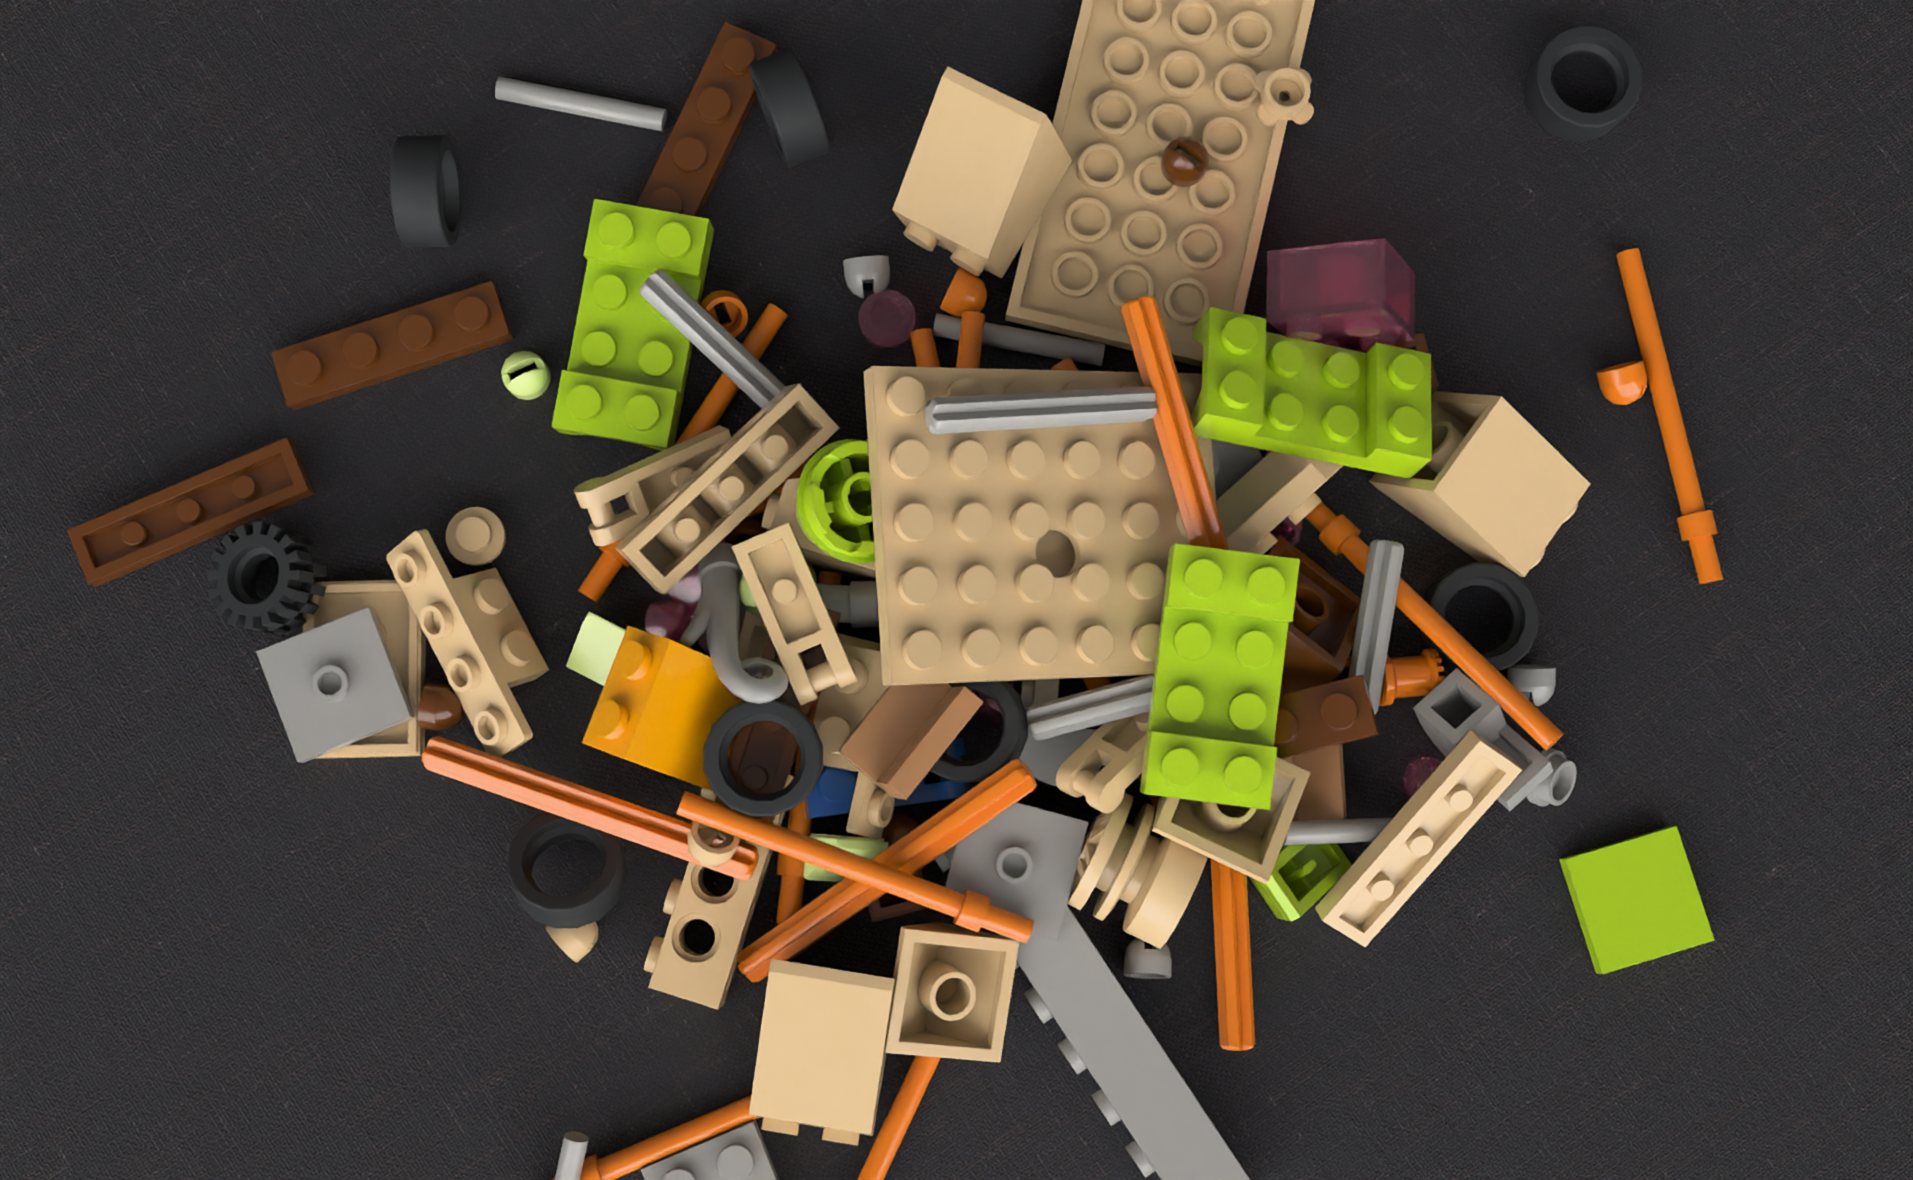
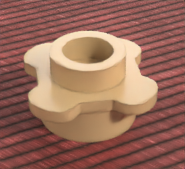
[1254,68,1314,126]

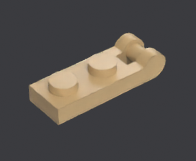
[574,425,731,546]
[731,522,858,706]
[1056,711,1150,814]

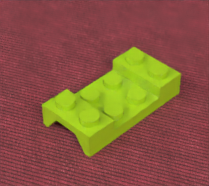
[551,199,714,451]
[1191,307,1432,479]
[1140,543,1300,810]

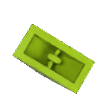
[1248,843,1352,922]

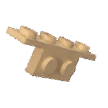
[1216,451,1343,554]
[387,529,549,758]
[813,645,894,840]

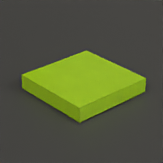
[1559,826,1715,974]

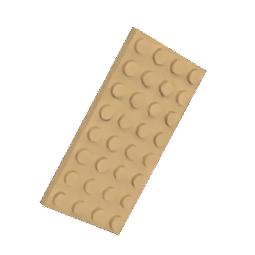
[1005,0,1315,367]

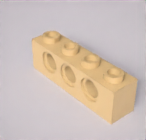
[614,383,839,594]
[644,775,795,1010]

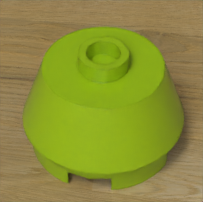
[795,439,875,563]

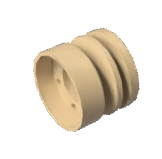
[1068,793,1208,949]

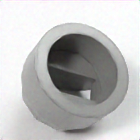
[843,255,890,298]
[1507,665,1556,707]
[1124,937,1172,979]

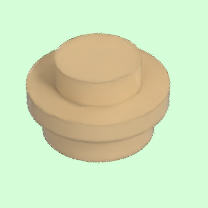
[446,507,506,566]

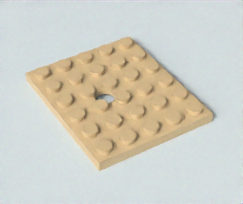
[864,366,1217,686]

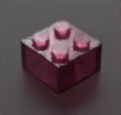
[1266,238,1415,351]

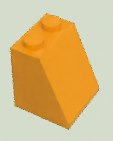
[582,626,755,791]

